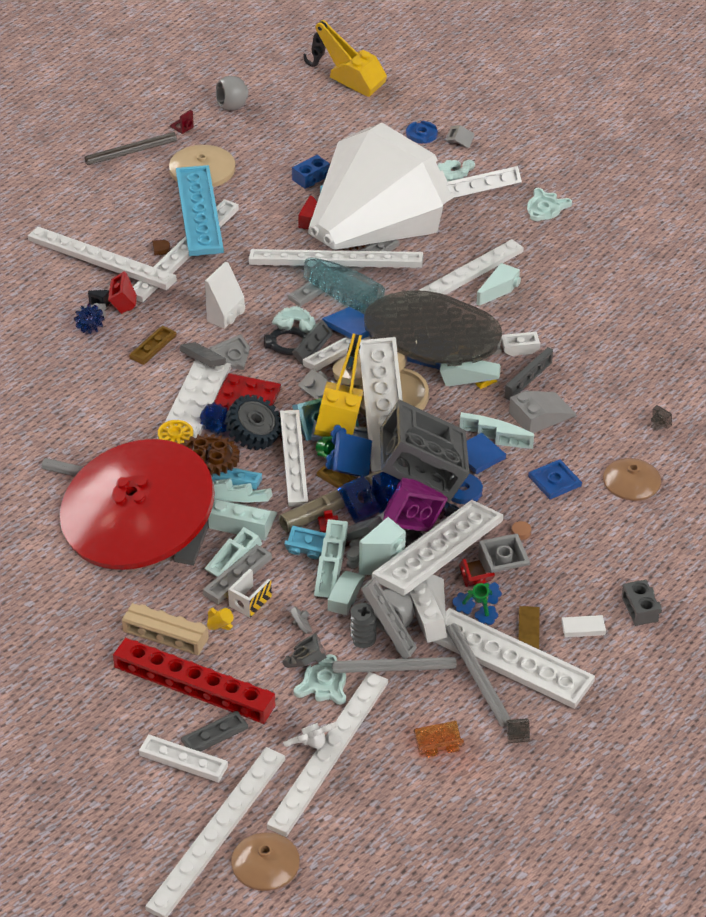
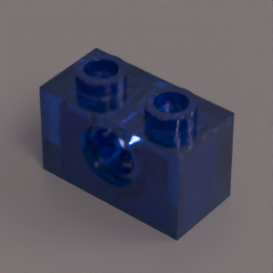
[338,476,381,524]

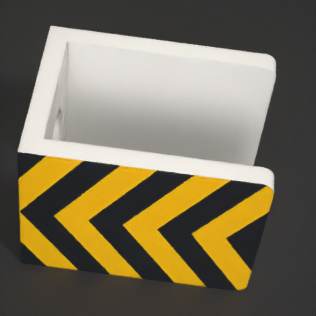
[228,569,272,618]

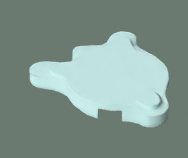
[527,188,572,221]
[293,654,346,705]

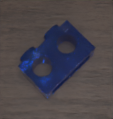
[372,472,401,514]

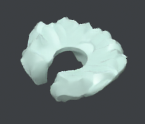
[437,159,475,182]
[272,306,316,333]

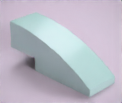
[205,527,262,577]
[328,571,365,615]

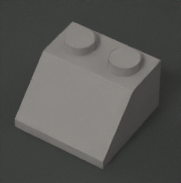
[478,533,530,573]

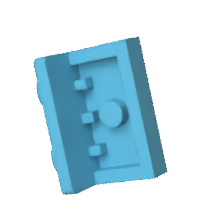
[284,526,326,559]

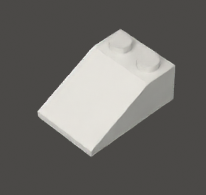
[205,262,245,329]

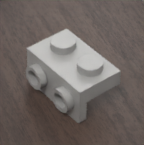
[298,369,337,400]

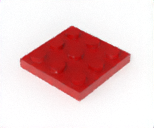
[211,373,281,416]

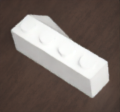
[407,574,447,643]

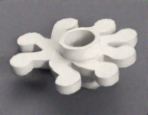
[283,722,336,748]

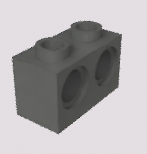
[621,579,662,626]

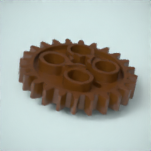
[180,433,240,477]

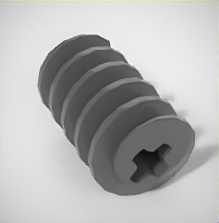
[351,603,377,648]

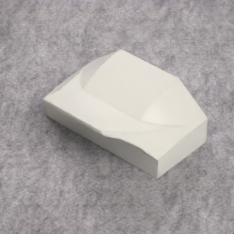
[501,332,540,356]

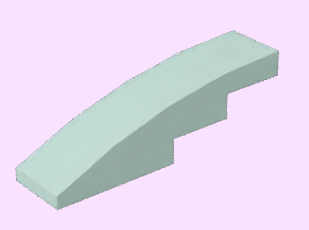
[460,412,534,449]
[213,478,273,502]
[314,519,349,598]

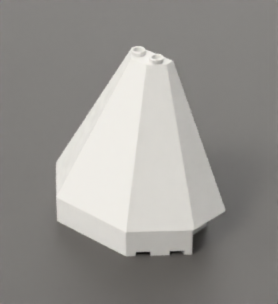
[308,123,455,250]

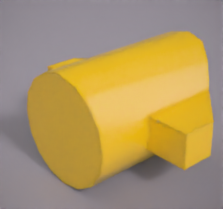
[207,607,234,630]

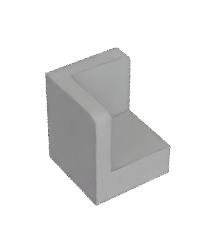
[446,125,475,148]

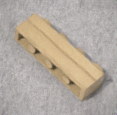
[122,603,209,655]

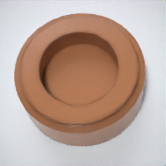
[511,521,531,540]

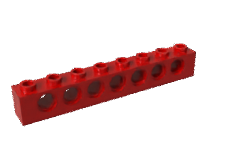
[113,637,276,724]

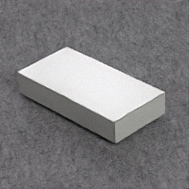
[561,615,606,638]

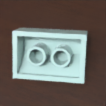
[208,499,277,540]
[359,517,406,575]

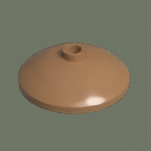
[603,458,661,501]
[231,832,300,891]

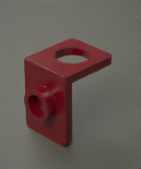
[170,110,194,134]

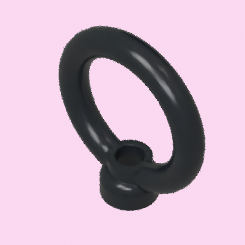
[264,327,307,356]

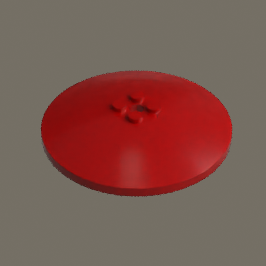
[60,439,215,570]

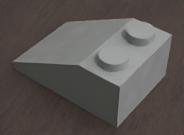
[509,391,576,433]

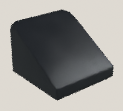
[88,290,111,308]

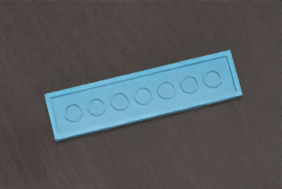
[176,165,224,256]

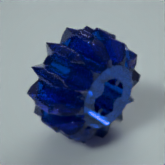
[74,303,105,334]
[200,402,228,435]

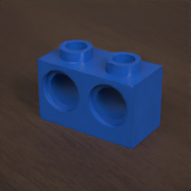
[292,155,330,189]

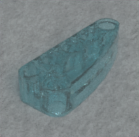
[303,257,385,315]

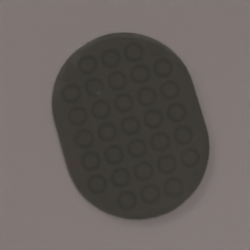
[364,290,502,366]

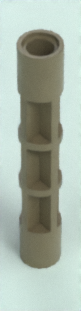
[279,470,394,533]

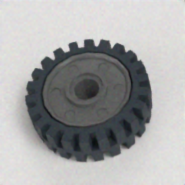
[225,395,281,450]

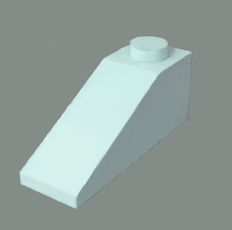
[476,263,521,306]
[440,356,501,386]

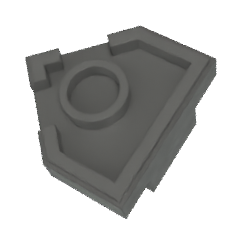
[282,633,327,668]

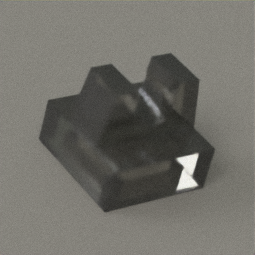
[651,405,672,431]
[506,718,530,743]

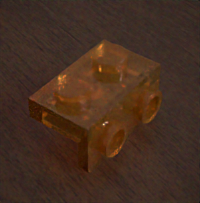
[414,721,464,757]

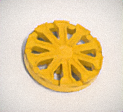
[158,420,193,444]

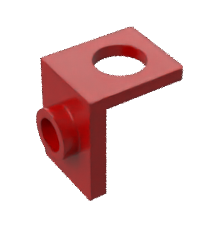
[459,559,495,587]

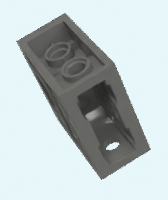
[380,399,469,502]

